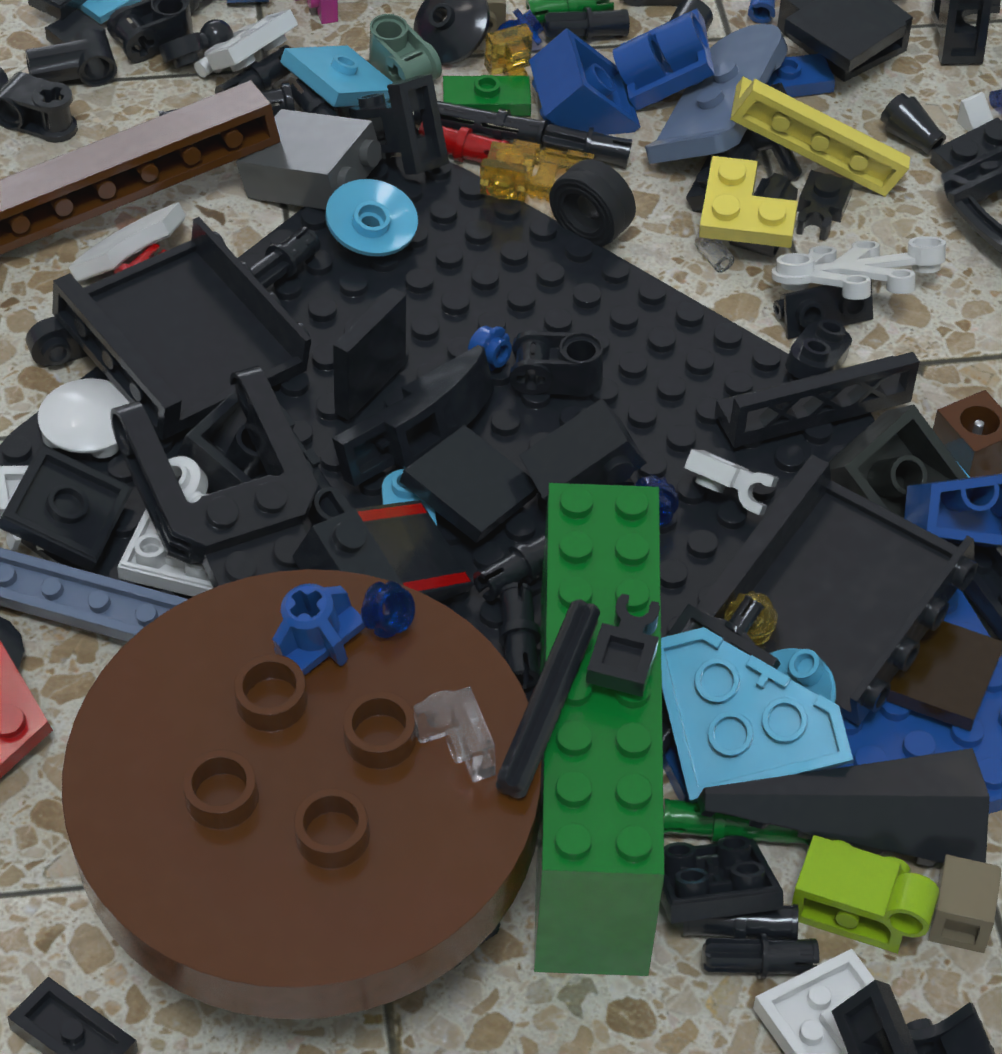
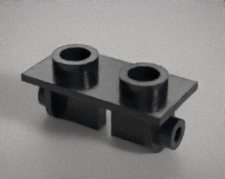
[773,279,873,339]

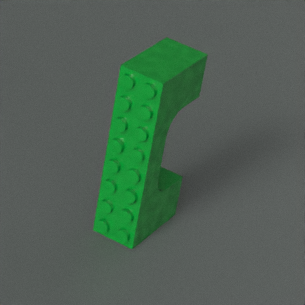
[534,483,664,976]

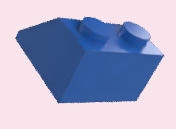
[529,28,641,135]

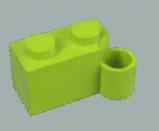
[792,835,940,954]

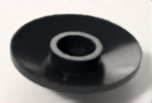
[413,0,490,65]

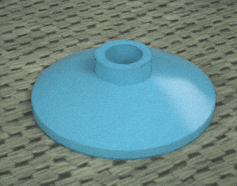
[325,179,418,256]

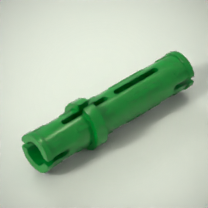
[663,798,811,846]

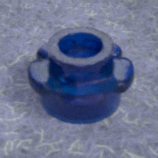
[361,581,415,638]

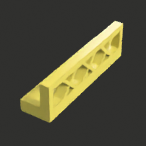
[730,76,910,197]

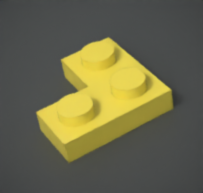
[699,156,798,248]

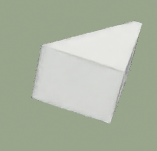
[957,92,993,132]

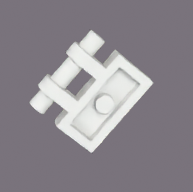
[194,9,298,77]

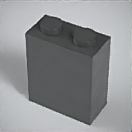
[236,109,382,210]

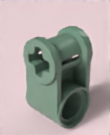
[369,14,442,83]

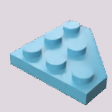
[661,627,854,803]

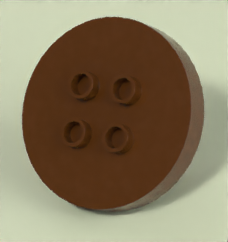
[62,569,541,1020]

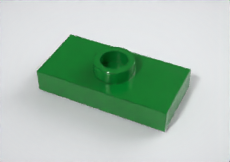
[443,75,531,116]

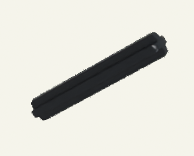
[496,599,600,799]

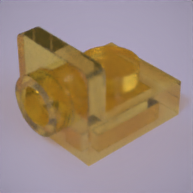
[480,141,536,201]

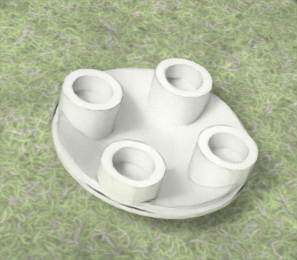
[38,378,129,458]

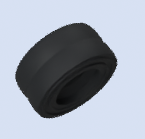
[549,159,636,247]

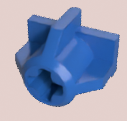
[272,584,368,676]

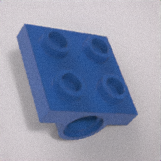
[613,8,715,111]

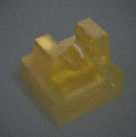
[484,23,533,76]

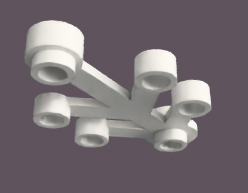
[772,236,946,300]

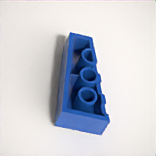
[904,473,1002,549]

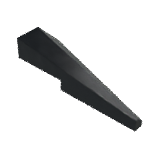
[697,748,990,867]

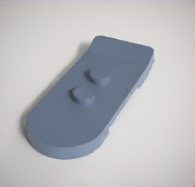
[645,24,788,164]

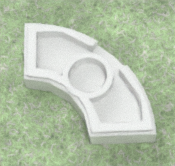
[69,202,186,282]

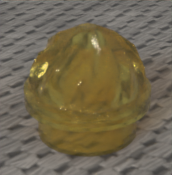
[724,591,778,646]

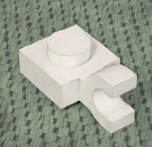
[684,449,779,515]

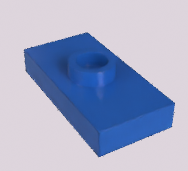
[767,54,836,97]

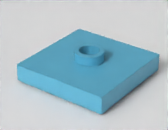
[280,45,393,107]

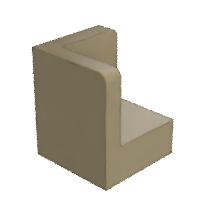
[928,854,1002,953]

